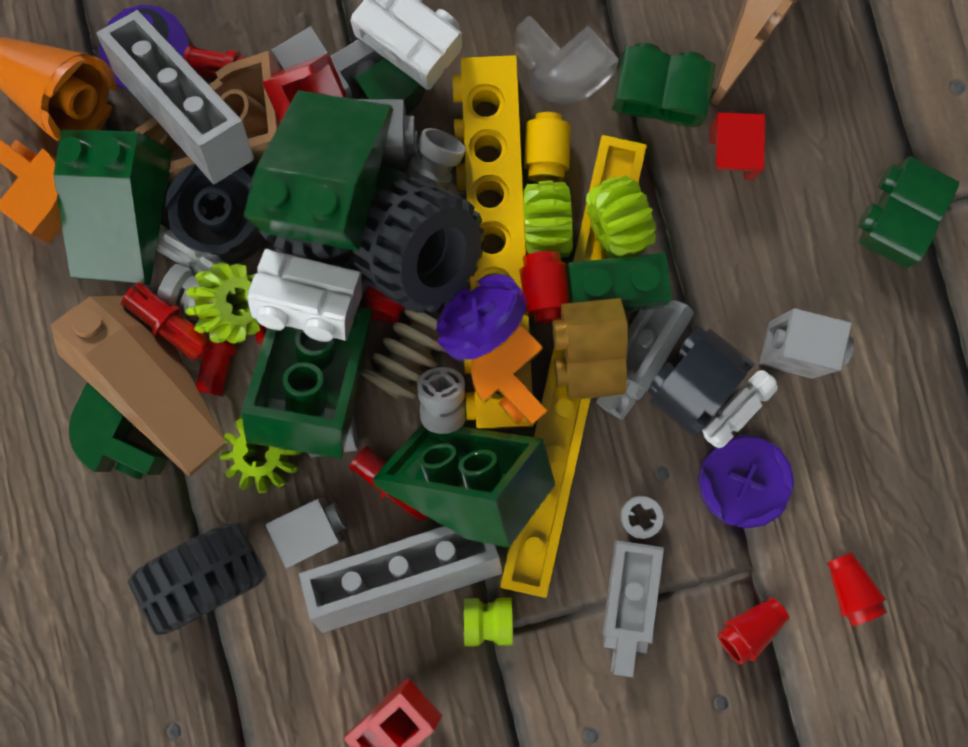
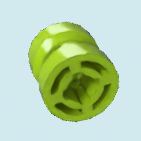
[464,597,513,646]

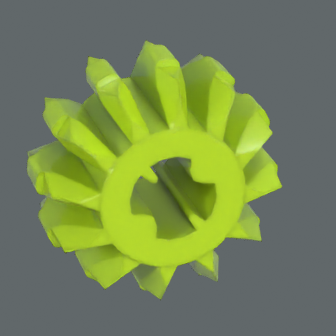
[586,175,656,258]
[523,180,573,258]
[185,262,261,344]
[220,419,302,493]

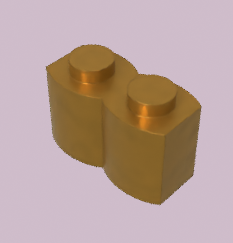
[553,298,628,401]

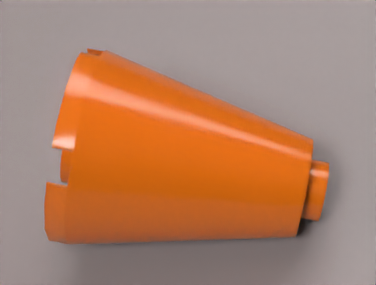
[0,37,116,142]

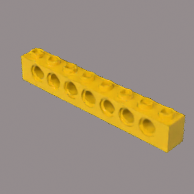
[452,55,534,430]

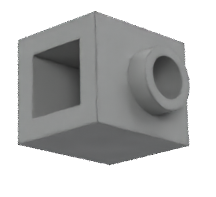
[265,498,346,568]

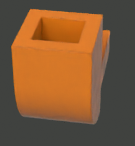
[0,139,62,244]
[471,323,547,426]

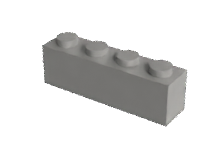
[96,10,254,184]
[299,526,503,633]

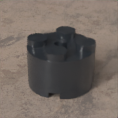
[166,164,266,264]
[647,326,755,438]

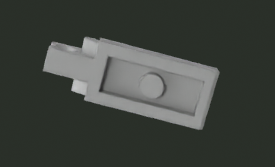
[596,299,694,420]
[602,540,664,677]

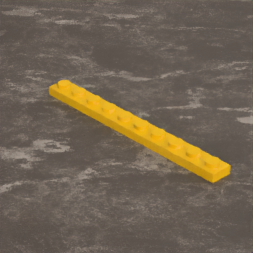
[500,135,647,598]

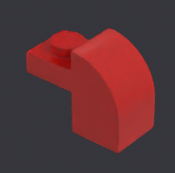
[343,678,442,747]

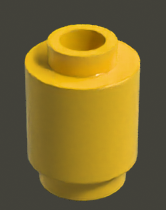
[524,112,571,183]

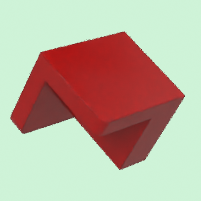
[262,53,346,122]
[709,113,765,180]

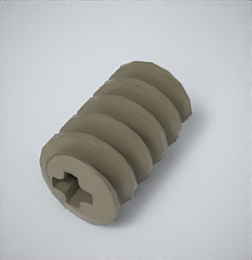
[361,308,447,402]

